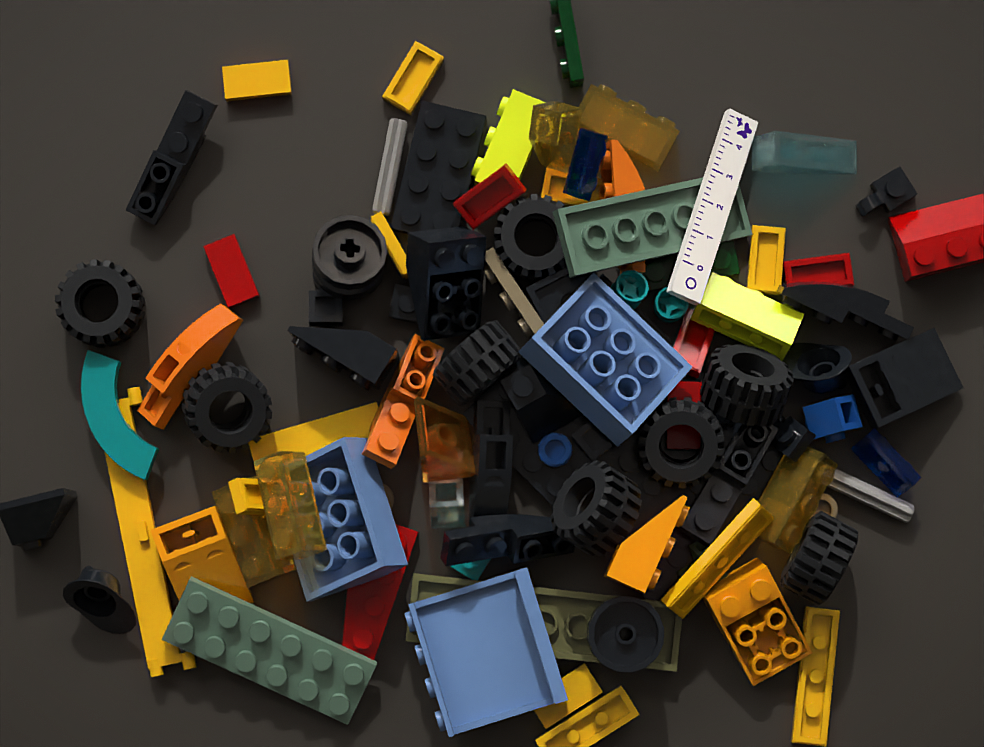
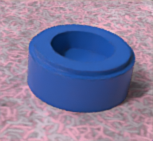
[538,433,572,467]

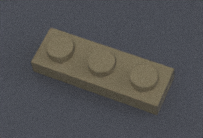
[484,247,544,338]

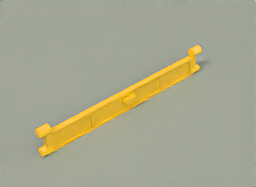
[105,387,197,678]

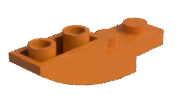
[596,140,646,274]
[137,304,243,430]
[362,334,445,469]

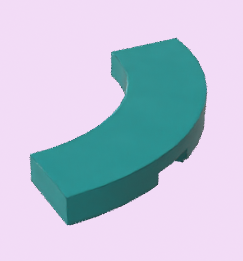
[81,350,159,480]

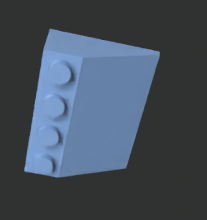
[518,273,693,447]
[268,437,408,602]

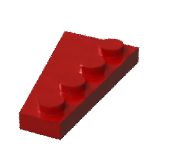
[342,524,419,660]

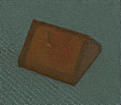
[414,397,476,483]

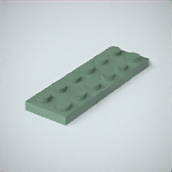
[552,177,753,278]
[161,576,377,725]

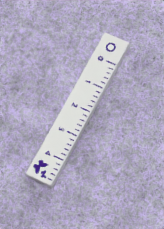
[666,109,758,305]

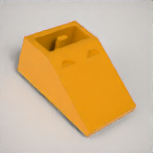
[604,495,690,593]
[151,506,254,603]
[703,558,812,686]

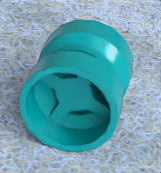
[610,270,649,310]
[653,287,689,323]

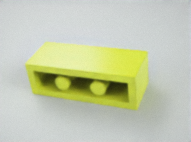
[471,89,550,186]
[690,272,804,361]

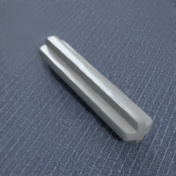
[372,118,407,216]
[818,465,915,523]

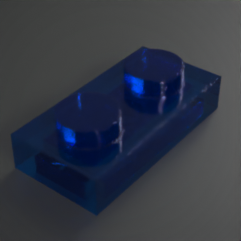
[563,128,608,201]
[851,428,922,497]

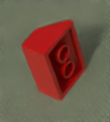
[888,194,984,282]

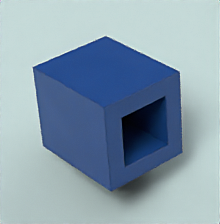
[803,394,863,443]

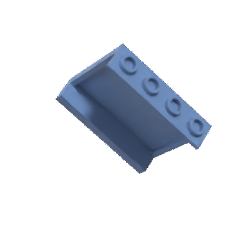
[405,567,568,737]

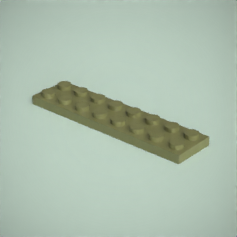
[406,573,682,672]

